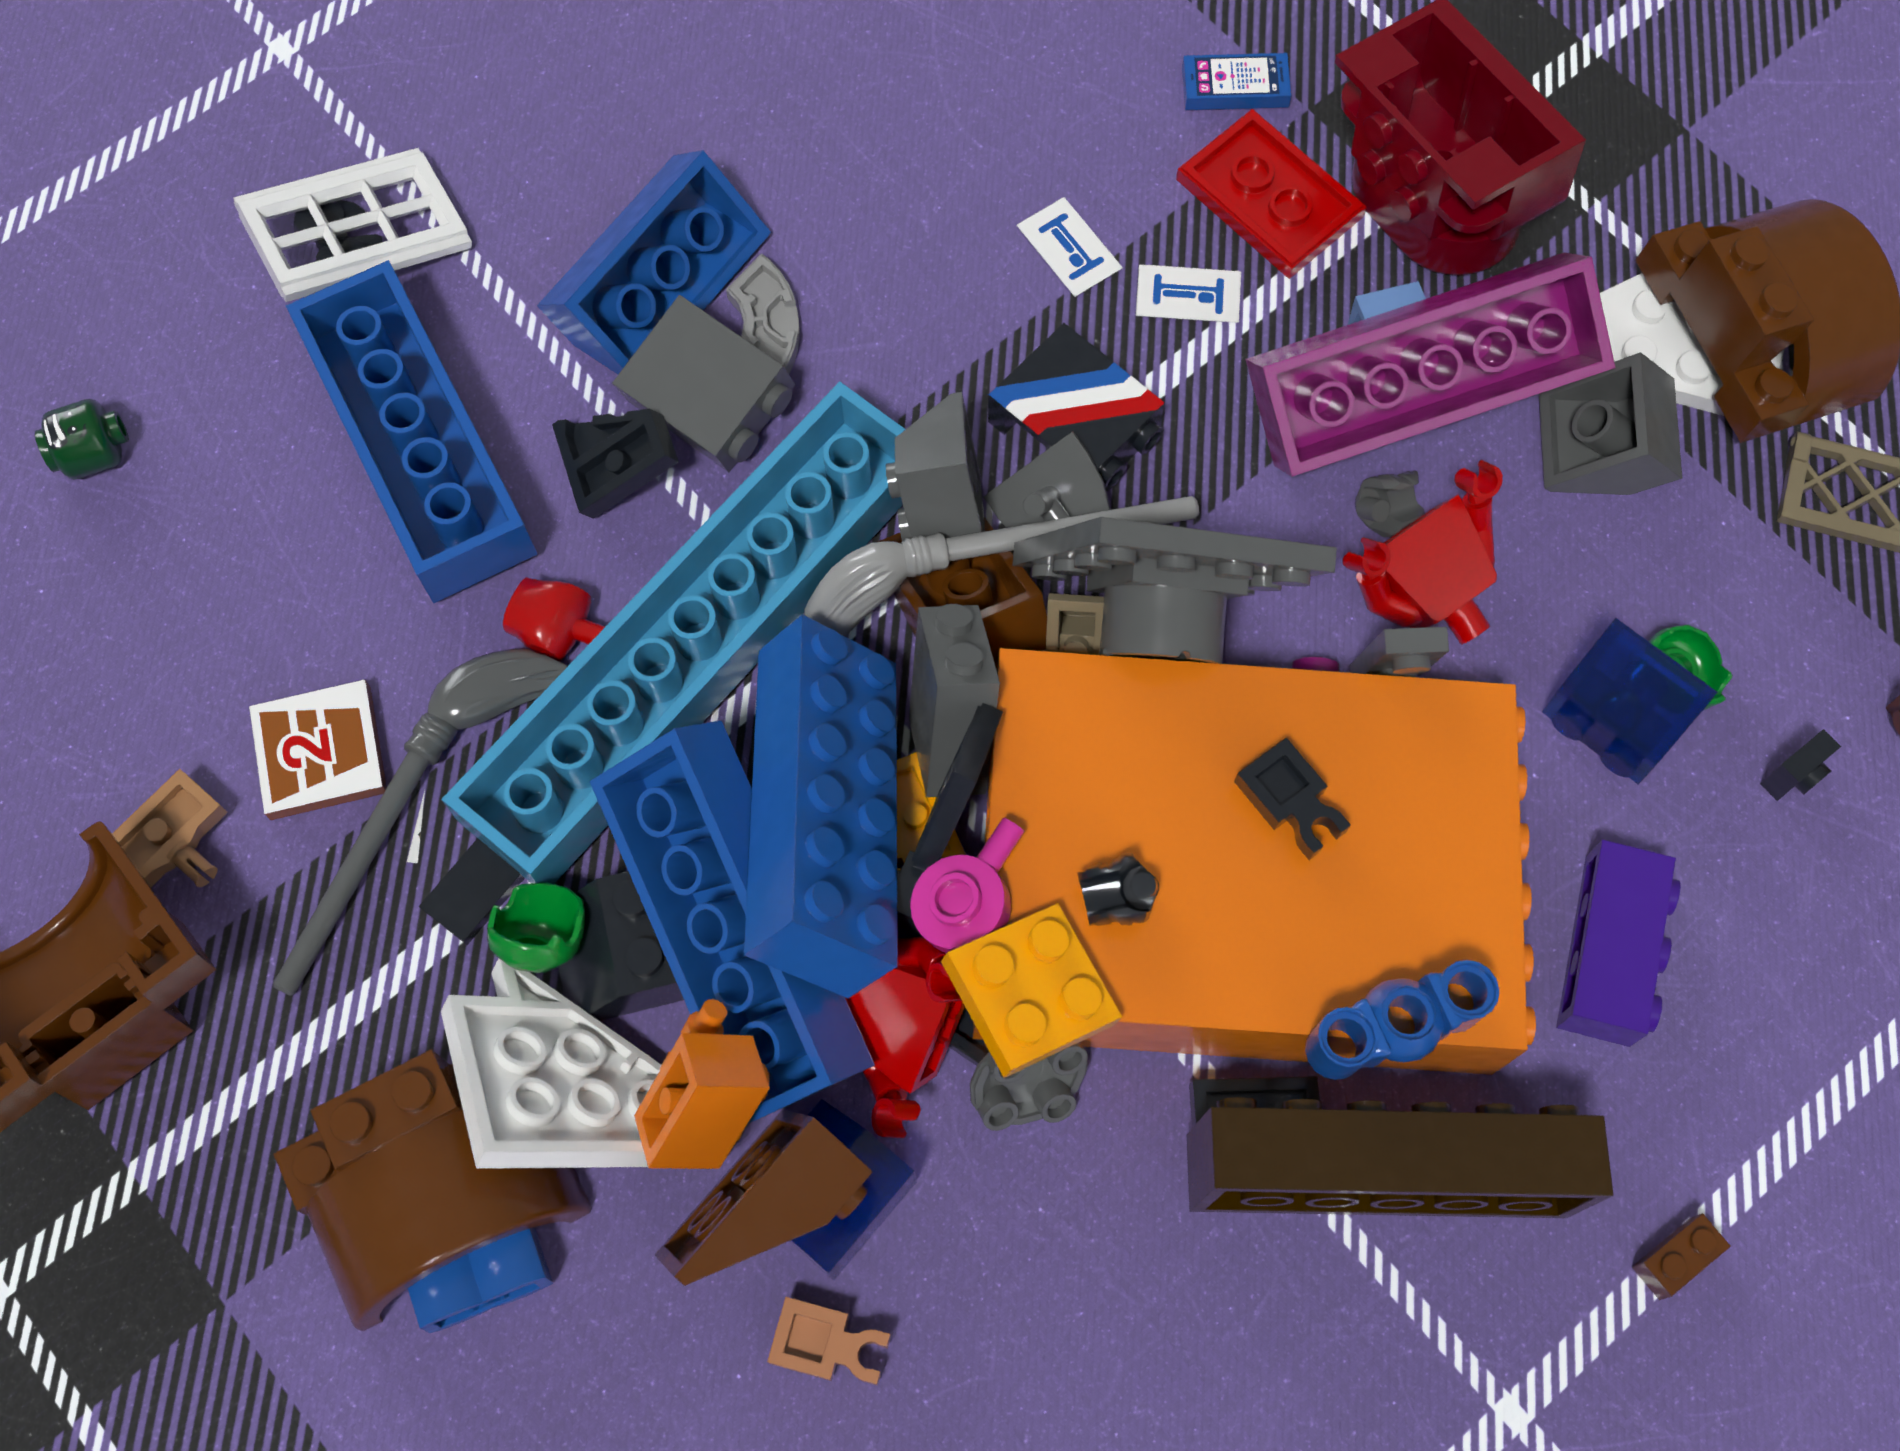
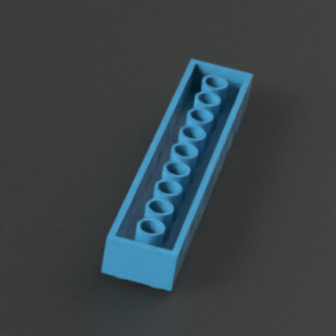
[441,381,906,884]

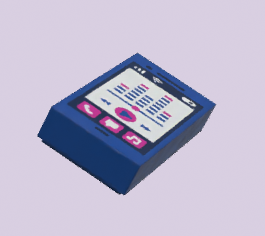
[1182,53,1291,110]

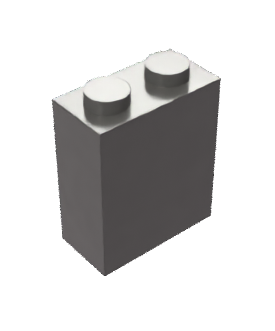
[612,295,795,472]
[909,604,1000,797]

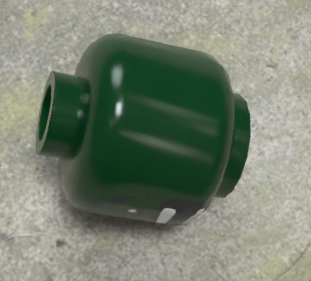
[35,399,129,480]

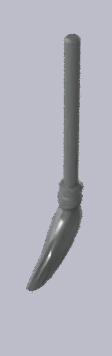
[273,648,568,996]

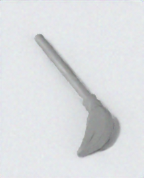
[805,496,1199,637]

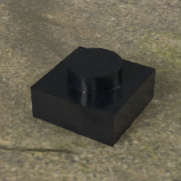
[1760,729,1841,801]

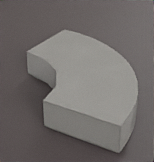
[726,253,800,374]

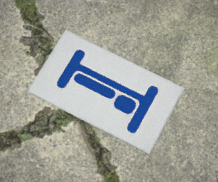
[1016,197,1123,297]
[1136,264,1241,323]

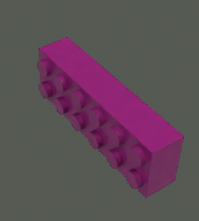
[1245,252,1616,477]

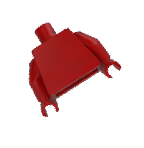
[1342,460,1503,645]
[845,936,965,1138]

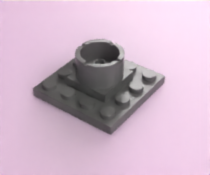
[1013,517,1337,664]

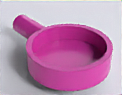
[911,817,1024,953]

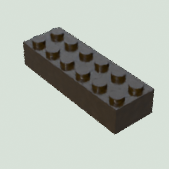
[1186,1097,1614,1218]

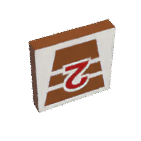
[249,680,387,820]

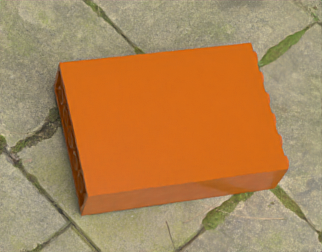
[973,648,1536,1075]

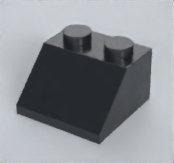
[558,871,684,1021]

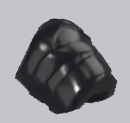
[1077,853,1159,926]

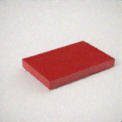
[1176,109,1367,279]

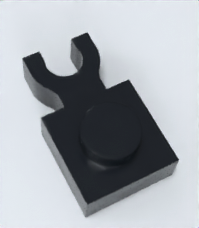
[1234,738,1351,860]

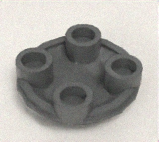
[970,1042,1088,1131]

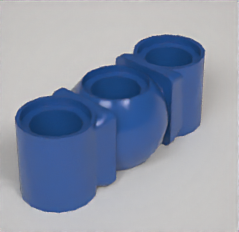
[1305,960,1500,1080]

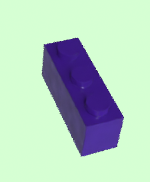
[1556,839,1681,1047]

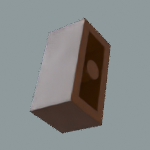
[1632,1213,1731,1300]

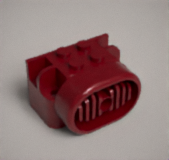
[1334,0,1586,275]

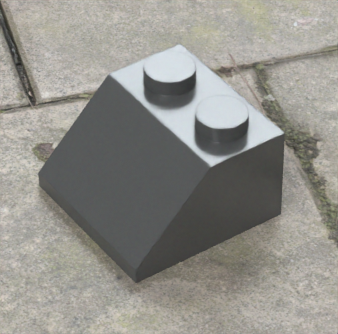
[1539,352,1683,495]
[886,392,985,541]

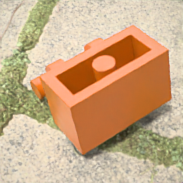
[634,999,770,1169]

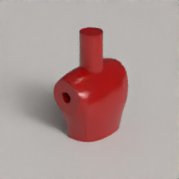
[503,577,605,661]

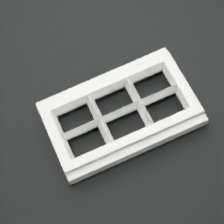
[233,148,472,302]

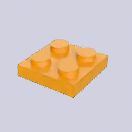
[941,903,1122,1078]

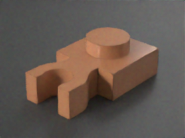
[767,1297,891,1386]

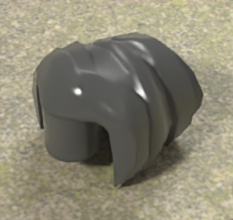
[1355,470,1425,537]

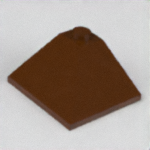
[655,1109,873,1286]

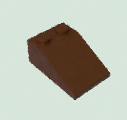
[878,517,1047,670]

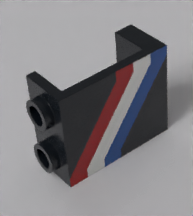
[988,323,1165,492]

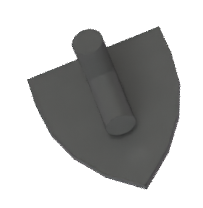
[983,431,1111,528]

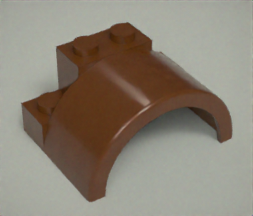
[1635,199,1900,443]
[0,821,217,1133]
[273,1049,592,1331]

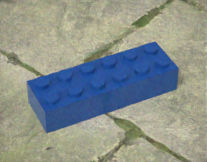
[286,260,538,603]
[744,614,897,998]
[589,720,875,1124]

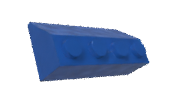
[537,150,772,375]

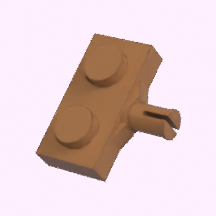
[112,769,228,887]

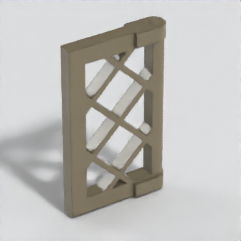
[1776,431,1900,553]

